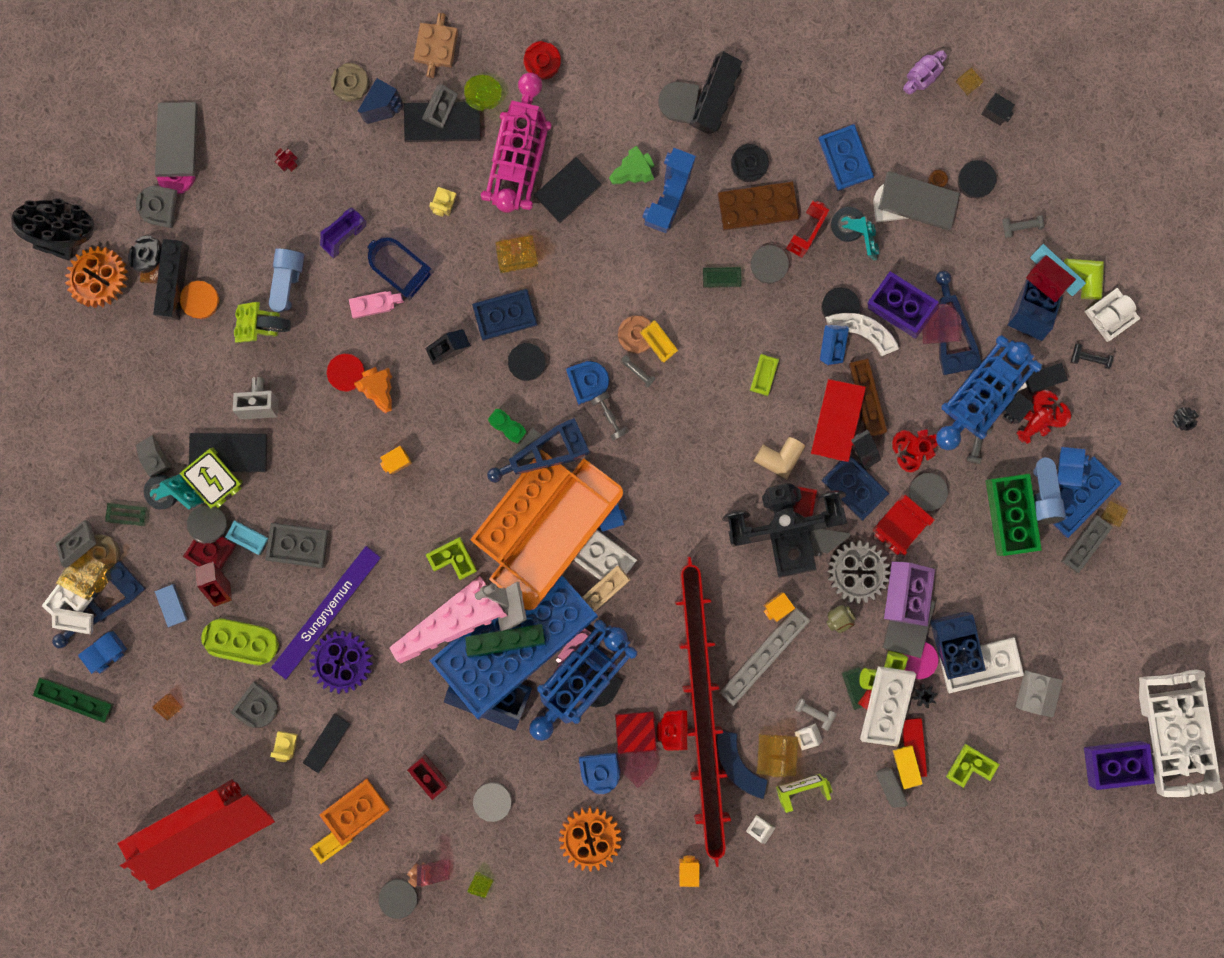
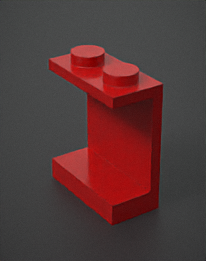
[786,201,829,258]
[872,495,935,555]

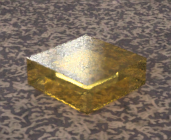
[955,67,983,96]
[1101,501,1128,527]

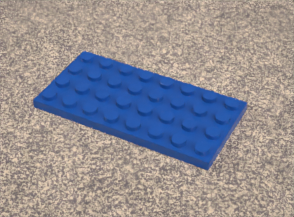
[429,575,598,720]

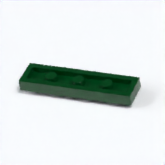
[465,624,545,658]
[32,677,114,723]

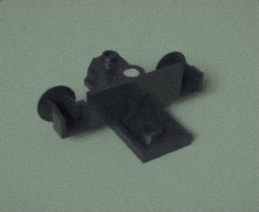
[722,483,847,578]

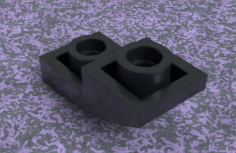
[851,430,881,470]

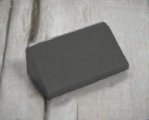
[422,84,458,128]
[876,767,908,808]

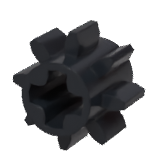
[1172,407,1199,431]
[912,683,938,708]

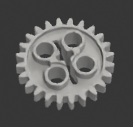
[827,541,891,603]

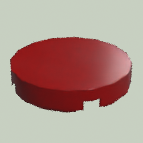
[523,41,561,80]
[326,353,365,392]

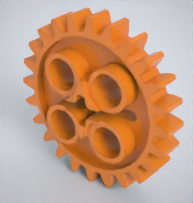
[65,246,129,308]
[559,806,622,872]

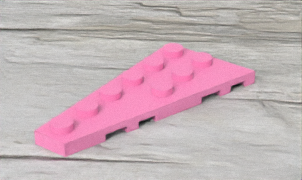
[390,576,507,664]

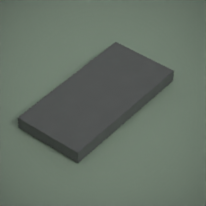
[155,102,198,177]
[878,171,959,231]

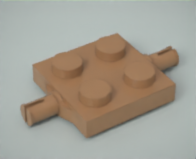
[413,13,458,78]

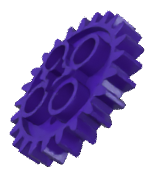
[309,630,373,694]

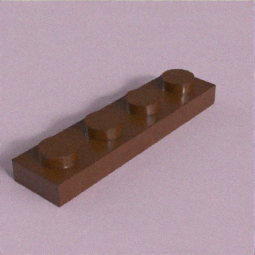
[849,358,887,436]

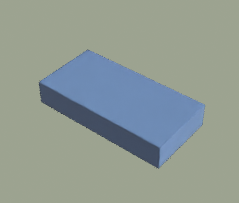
[154,584,188,627]

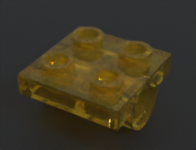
[495,235,538,273]
[56,553,109,601]
[757,734,798,777]

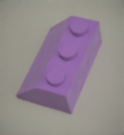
[884,562,935,626]

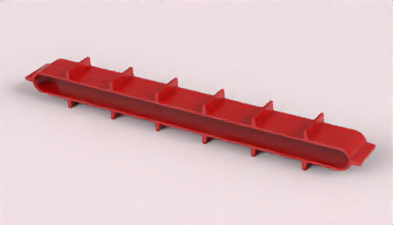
[675,557,731,867]

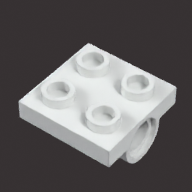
[1084,288,1140,342]

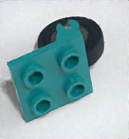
[831,207,879,261]
[144,474,204,510]

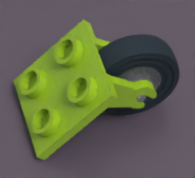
[234,302,291,343]

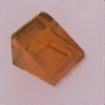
[140,263,160,284]
[152,693,183,721]

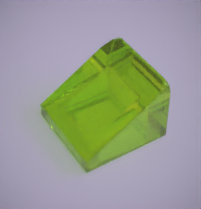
[467,872,493,898]

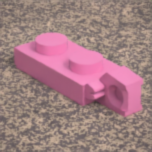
[349,291,404,319]
[554,628,596,672]

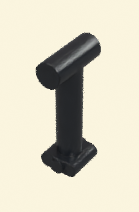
[1070,344,1114,369]

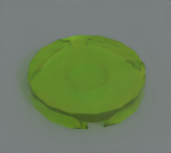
[464,75,502,111]

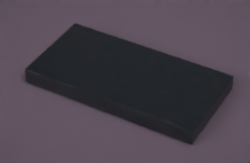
[404,101,481,142]
[189,433,268,472]

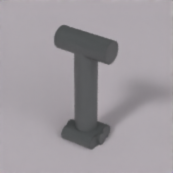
[1002,215,1045,239]
[620,355,655,388]
[967,427,992,464]

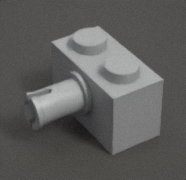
[233,377,279,419]

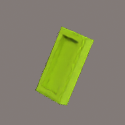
[750,354,779,396]

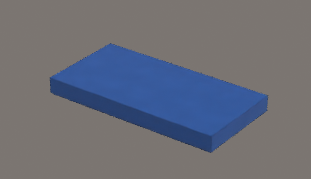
[1053,457,1122,538]

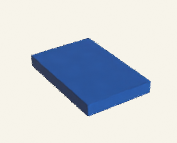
[818,124,874,191]

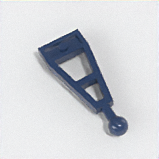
[936,271,981,375]
[487,418,590,483]
[52,561,146,649]

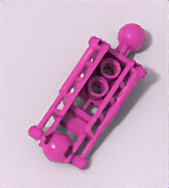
[481,73,552,213]

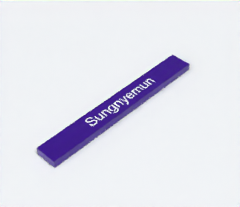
[271,546,382,680]

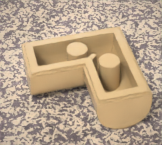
[753,437,805,480]

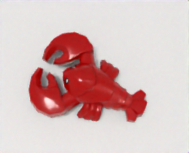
[1016,390,1071,444]
[892,429,938,473]

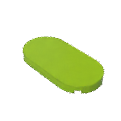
[201,619,279,665]

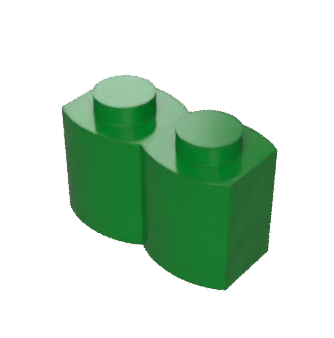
[488,409,528,444]

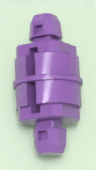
[903,50,947,94]

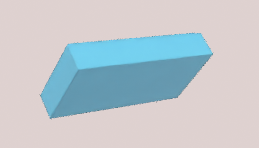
[225,520,268,555]

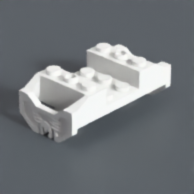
[1139,669,1223,797]

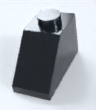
[425,329,471,365]

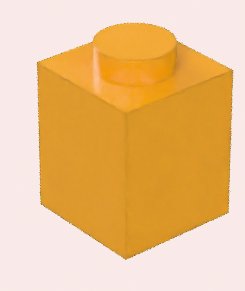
[380,446,412,475]
[763,592,795,622]
[679,856,699,887]

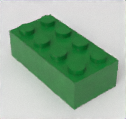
[985,474,1042,556]

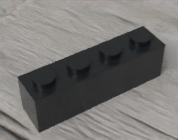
[689,51,743,134]
[153,239,189,320]

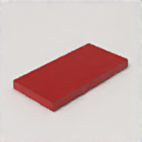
[811,379,866,462]

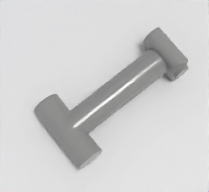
[795,698,837,731]

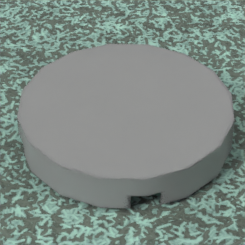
[473,782,512,822]

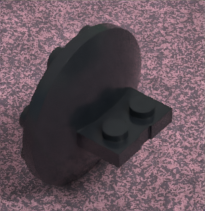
[11,198,94,261]

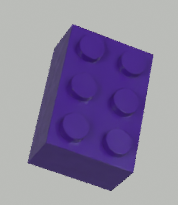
[867,271,939,339]
[1084,741,1155,790]

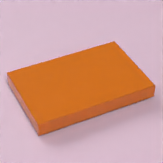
[319,778,390,846]

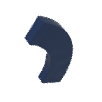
[717,730,767,799]

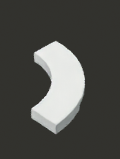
[825,313,899,356]

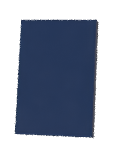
[472,289,537,341]
[821,456,889,521]

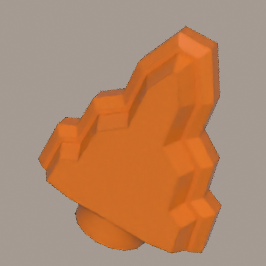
[354,367,392,413]

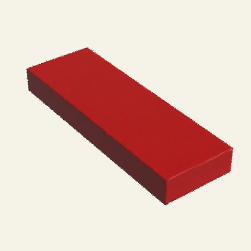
[902,718,927,777]

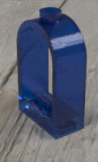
[367,237,434,301]

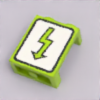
[179,447,243,509]
[776,774,833,813]

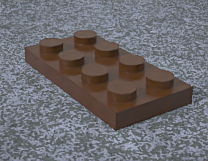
[718,181,799,231]

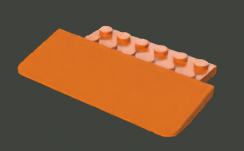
[470,450,623,610]

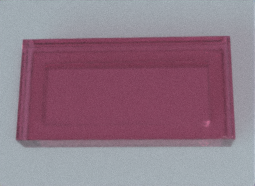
[417,859,450,887]

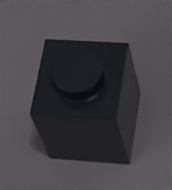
[981,93,1015,126]
[1002,393,1034,424]

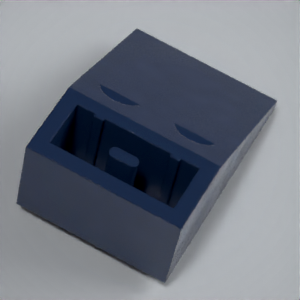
[1007,272,1062,341]
[930,611,986,680]

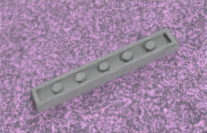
[719,607,810,706]

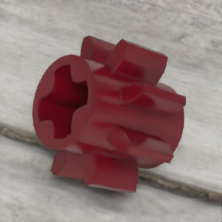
[274,148,298,172]

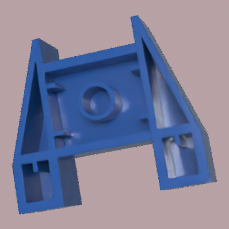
[642,148,696,233]

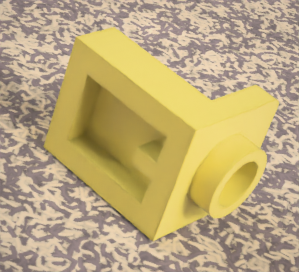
[429,187,457,217]
[270,731,298,762]

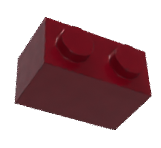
[1026,255,1076,302]
[195,562,232,607]
[407,754,450,800]

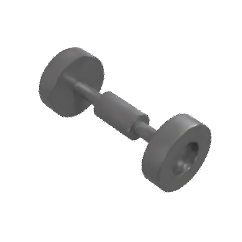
[591,392,629,441]

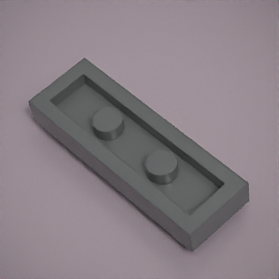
[1061,515,1113,573]

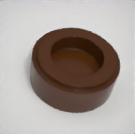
[928,170,948,188]

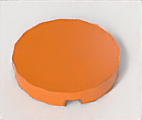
[180,281,220,319]

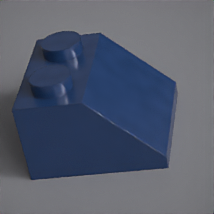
[358,78,403,124]

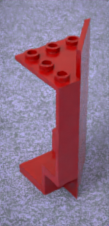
[117,779,275,891]

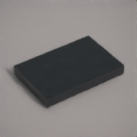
[534,157,602,224]

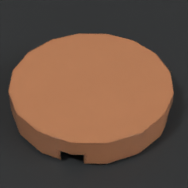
[618,316,651,354]

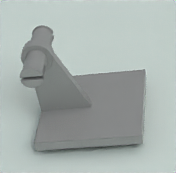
[475,582,527,631]

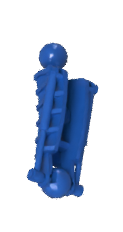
[936,335,1042,450]
[529,620,638,741]

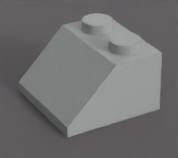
[1015,670,1063,717]

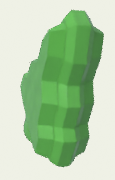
[609,146,654,184]

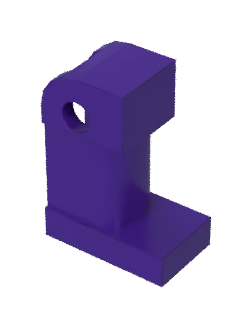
[320,207,367,259]

